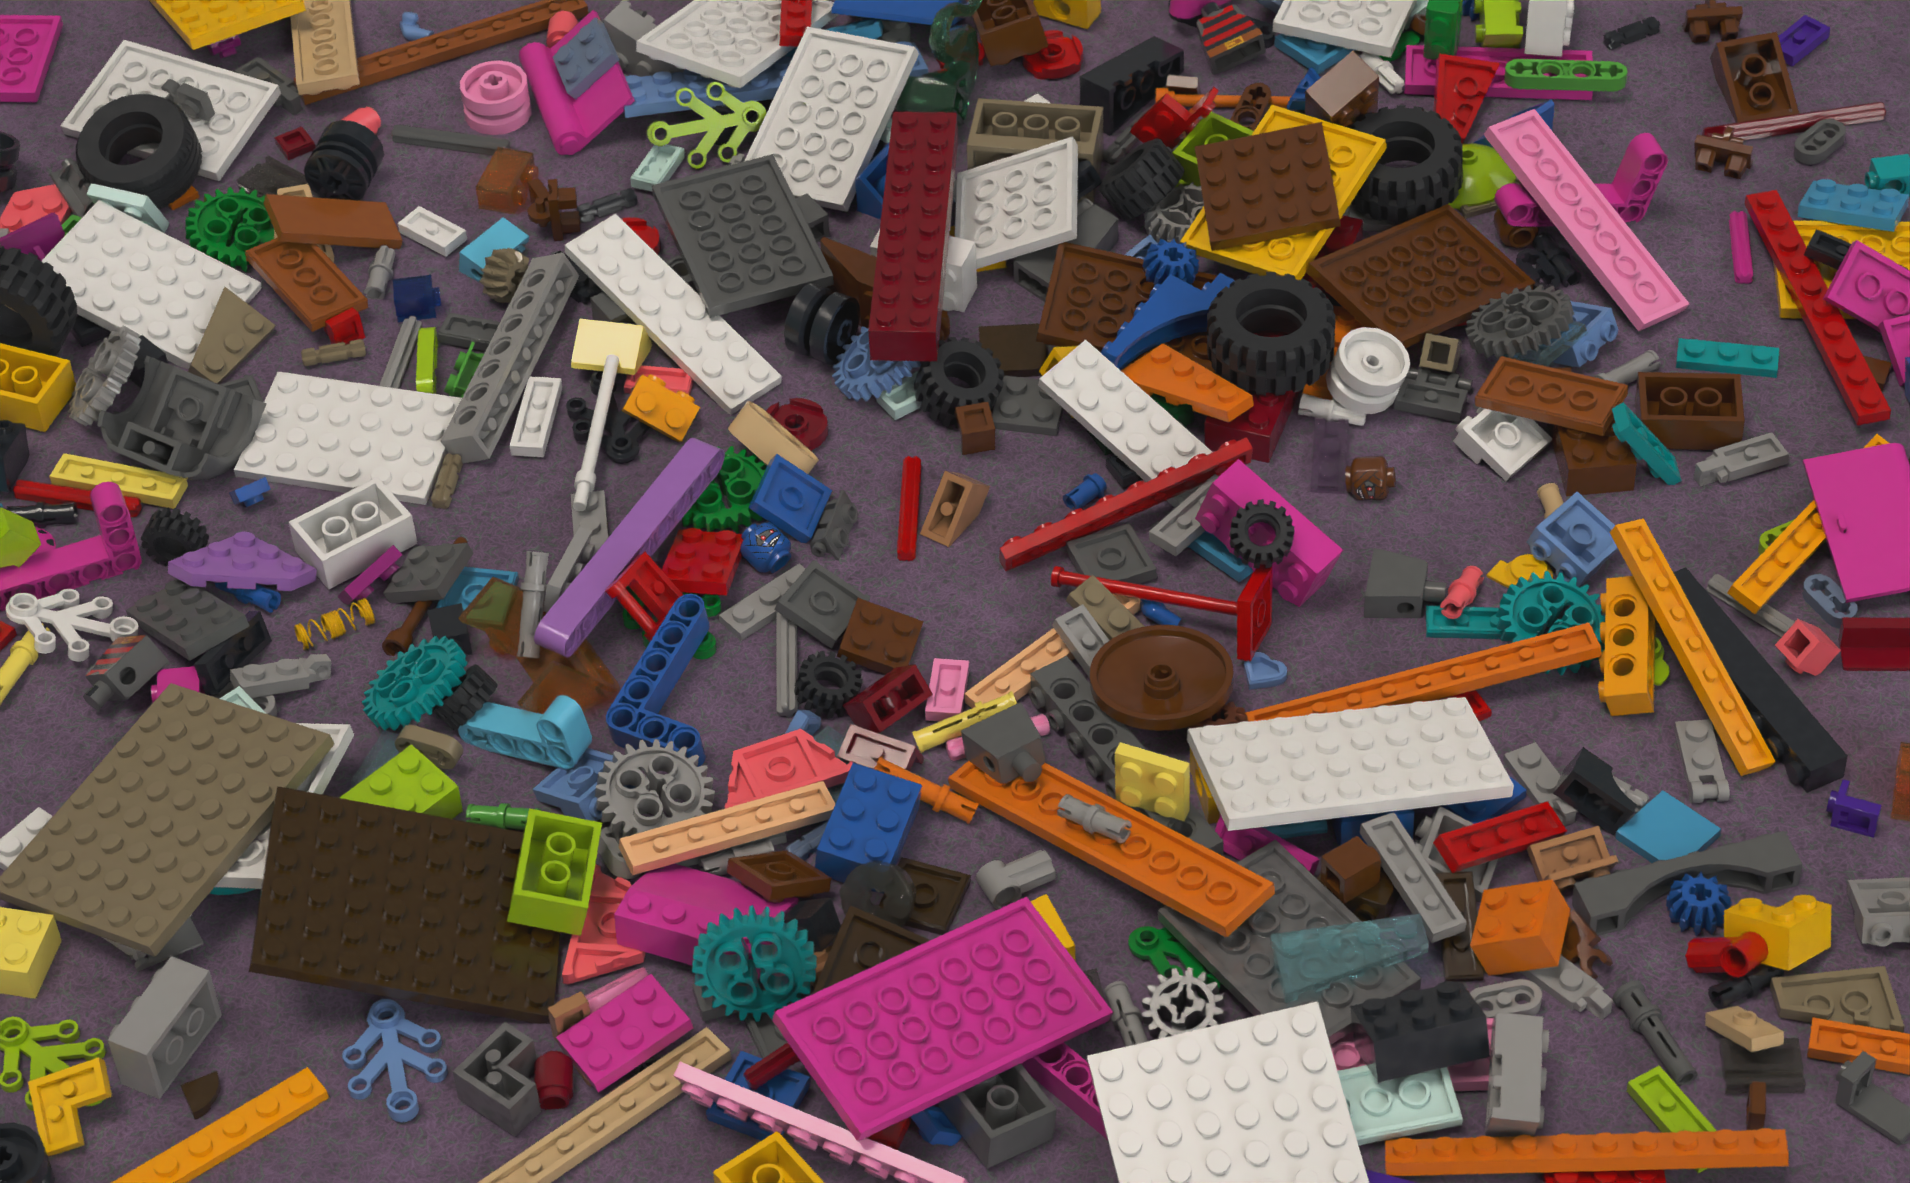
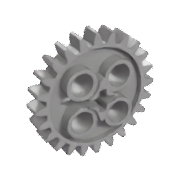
[68,325,141,426]
[595,739,715,838]

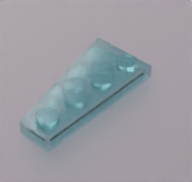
[1270,914,1429,1003]

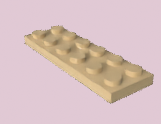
[290,0,360,95]

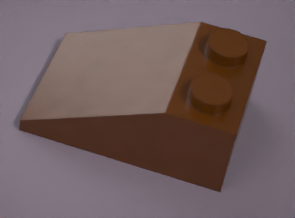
[1710,32,1799,123]
[820,237,877,329]

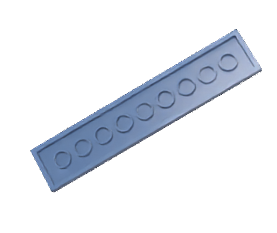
[623,41,928,118]

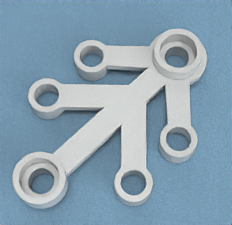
[6,589,138,662]

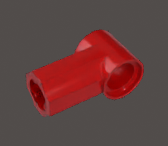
[1685,931,1768,977]

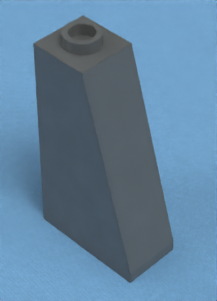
[1013,204,1118,302]

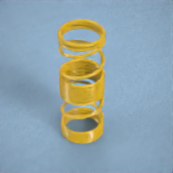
[294,598,375,650]

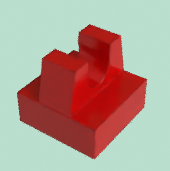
[324,307,365,345]

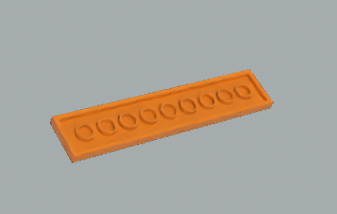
[948,761,1275,938]

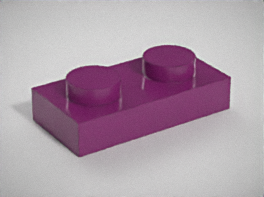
[337,545,403,606]

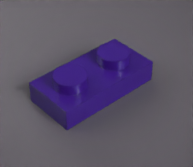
[1778,15,1830,67]

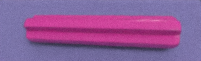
[1729,211,1753,284]

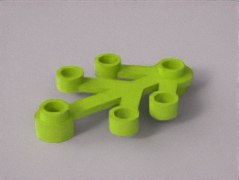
[646,82,767,168]
[0,1017,106,1111]

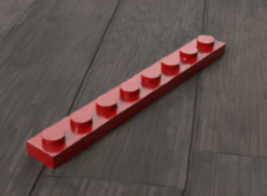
[999,437,1253,571]

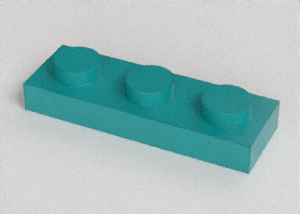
[1676,338,1779,378]
[1612,402,1682,485]

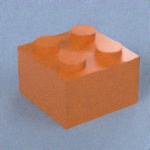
[1470,879,1571,976]

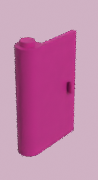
[519,10,635,155]
[1803,443,1910,603]

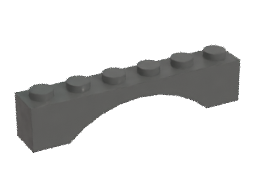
[1572,831,1802,936]

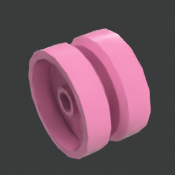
[460,60,531,135]

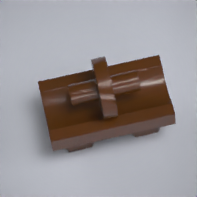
[1682,0,1743,43]
[1694,126,1753,179]
[527,179,580,241]

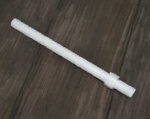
[573,355,619,511]

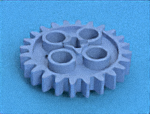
[832,326,921,402]

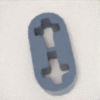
[1802,574,1858,629]

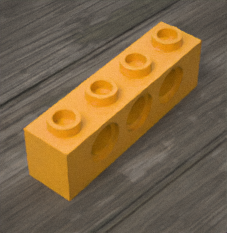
[1598,576,1655,716]

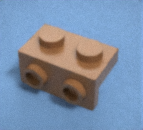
[1527,826,1619,892]

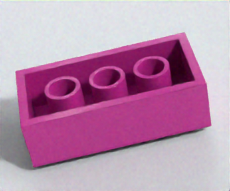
[1195,459,1343,607]

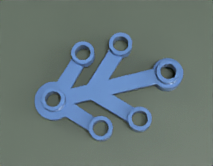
[342,999,448,1122]

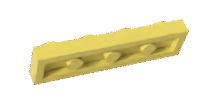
[49,453,188,509]

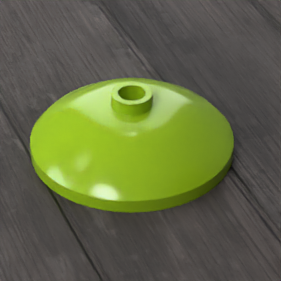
[1449,144,1516,209]

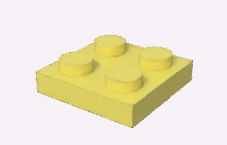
[1115,742,1190,821]

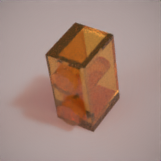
[476,147,539,214]

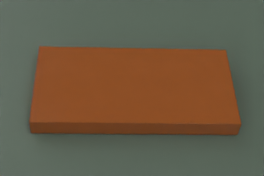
[264,194,403,249]
[245,238,368,332]
[1475,356,1628,436]

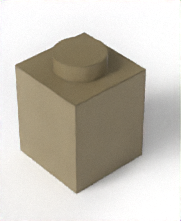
[1419,333,1463,373]

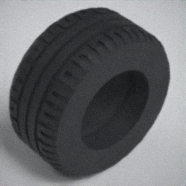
[75,94,202,210]

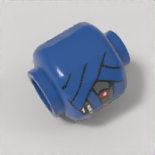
[740,522,791,573]

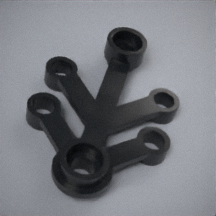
[566,371,651,464]

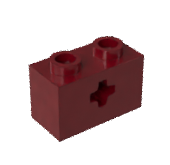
[843,664,933,733]

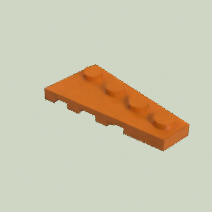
[1121,343,1254,422]

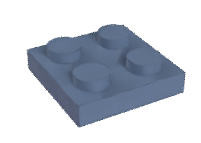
[552,17,620,100]

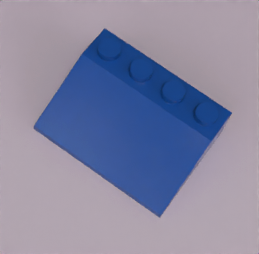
[831,0,970,27]

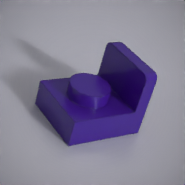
[1826,779,1882,838]

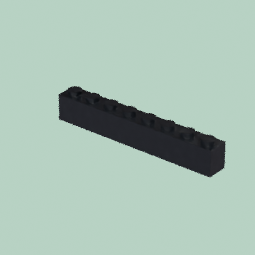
[1673,567,1848,793]

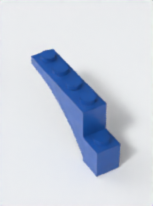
[1101,273,1235,370]

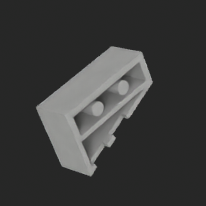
[603,0,685,77]
[1485,1012,1549,1137]

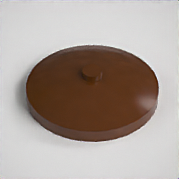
[1090,625,1234,731]

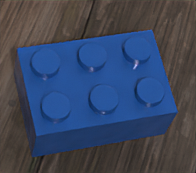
[815,763,922,894]

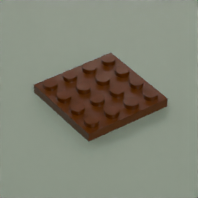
[1195,122,1341,251]

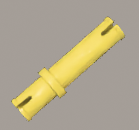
[0,623,51,706]
[912,691,1017,753]

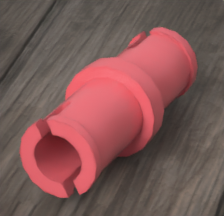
[1440,566,1484,619]

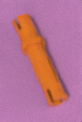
[874,756,979,824]

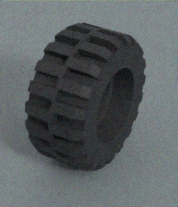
[1350,105,1463,224]
[0,246,77,357]
[1207,272,1335,396]

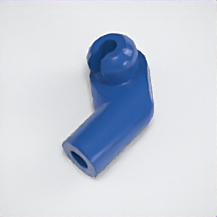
[1140,599,1182,626]

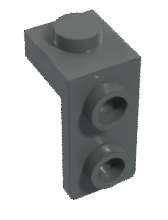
[1835,1051,1910,1144]

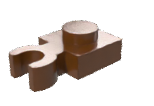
[1561,910,1613,979]

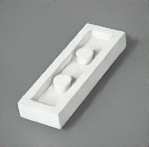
[510,376,563,457]

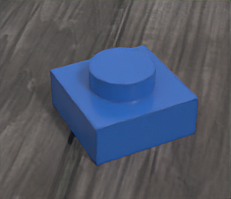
[229,477,271,507]
[910,1106,962,1146]

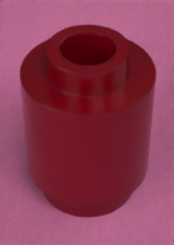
[535,1051,573,1110]

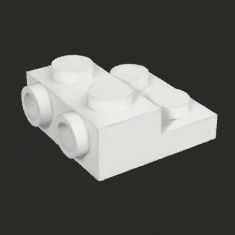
[1453,407,1552,481]

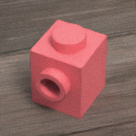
[1775,619,1841,676]

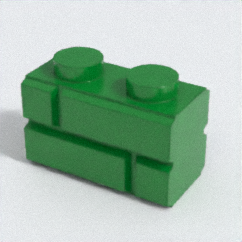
[1423,0,1463,60]

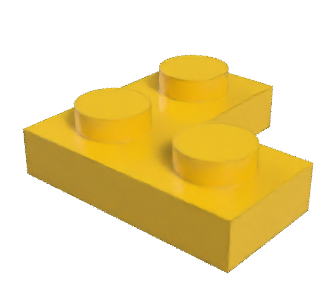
[28,1057,112,1156]

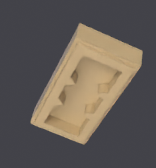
[1705,1006,1784,1052]

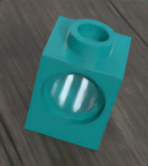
[1864,154,1910,197]

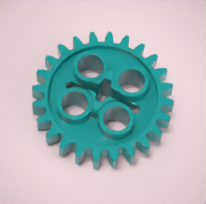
[1496,571,1606,676]
[362,636,468,731]
[692,905,817,1022]

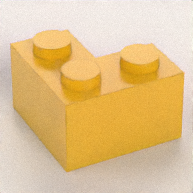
[1724,895,1831,971]

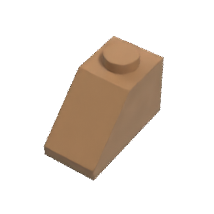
[920,471,990,547]

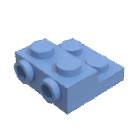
[1539,301,1618,368]
[1526,492,1619,587]
[532,748,635,822]

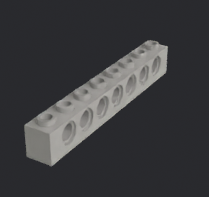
[441,253,579,463]

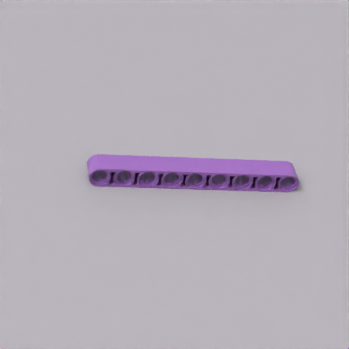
[534,438,725,658]

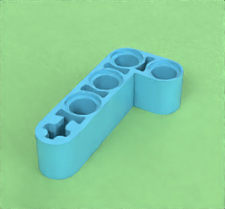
[458,695,592,769]

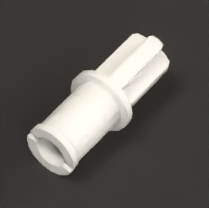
[1360,52,1405,94]
[1298,393,1367,426]

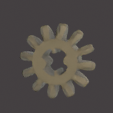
[479,248,529,303]

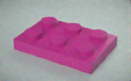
[1823,240,1910,333]
[556,974,694,1093]

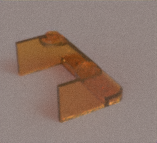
[458,577,620,714]

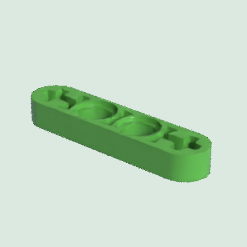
[1504,59,1628,92]

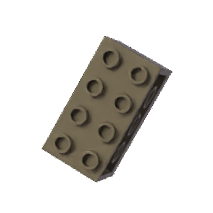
[967,98,1103,204]

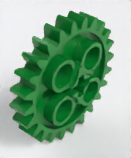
[185,187,275,272]
[682,446,767,533]

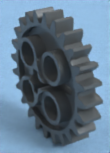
[1465,285,1574,359]

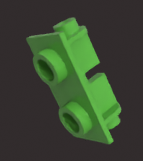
[444,342,484,398]

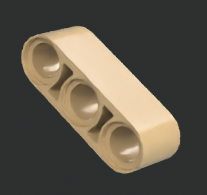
[728,401,819,474]

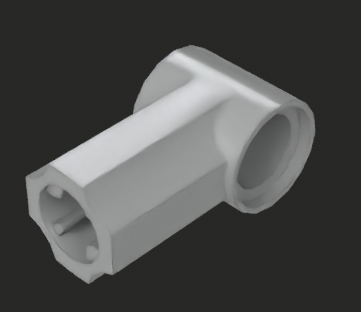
[976,850,1056,910]

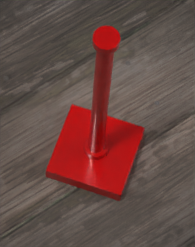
[1051,564,1272,662]

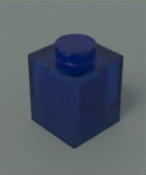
[393,275,442,322]

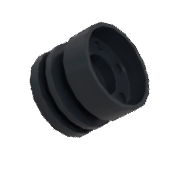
[304,120,384,201]

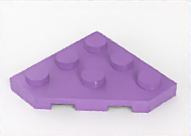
[168,532,317,591]

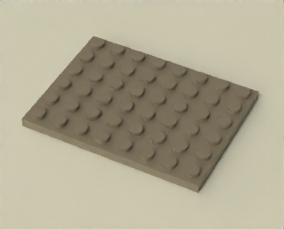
[0,683,335,957]

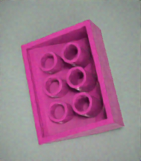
[614,864,798,979]

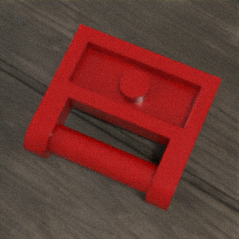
[605,551,683,642]

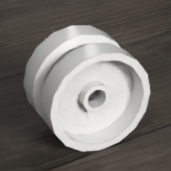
[1326,327,1410,414]

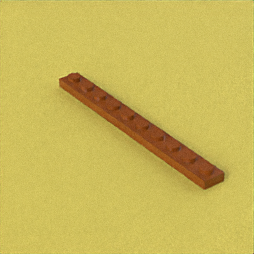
[293,0,589,105]

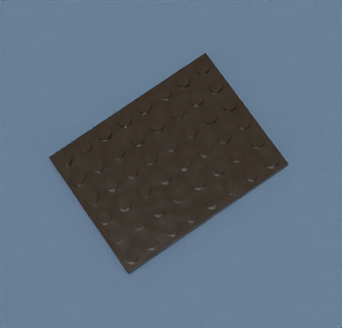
[249,786,560,1024]

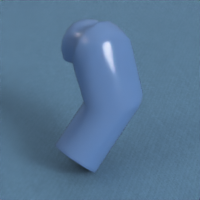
[399,12,435,41]

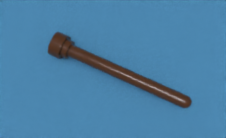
[382,537,468,656]

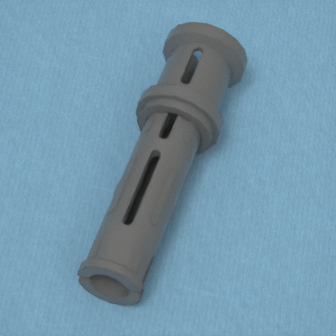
[1612,980,1698,1087]

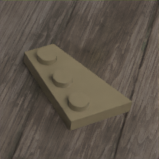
[188,287,276,385]
[1770,966,1904,1033]

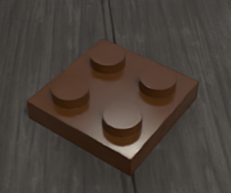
[836,598,924,674]
[726,850,832,902]

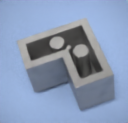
[452,1022,541,1137]

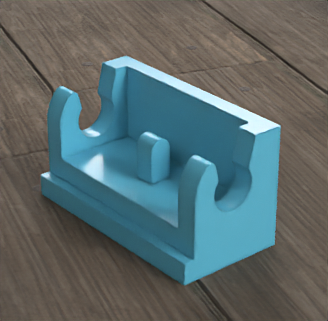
[459,217,529,282]

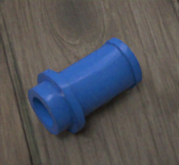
[1063,473,1107,510]

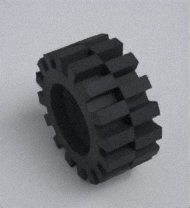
[1229,499,1295,569]
[141,507,209,566]
[794,651,863,718]
[432,664,498,730]

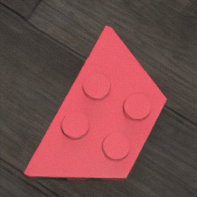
[0,184,72,233]
[725,729,853,808]
[562,864,646,984]

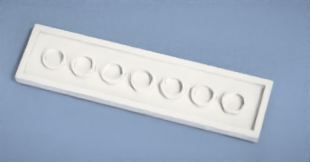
[565,214,782,415]

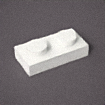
[398,206,467,257]

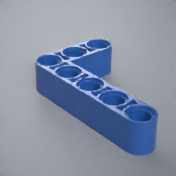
[606,594,710,767]

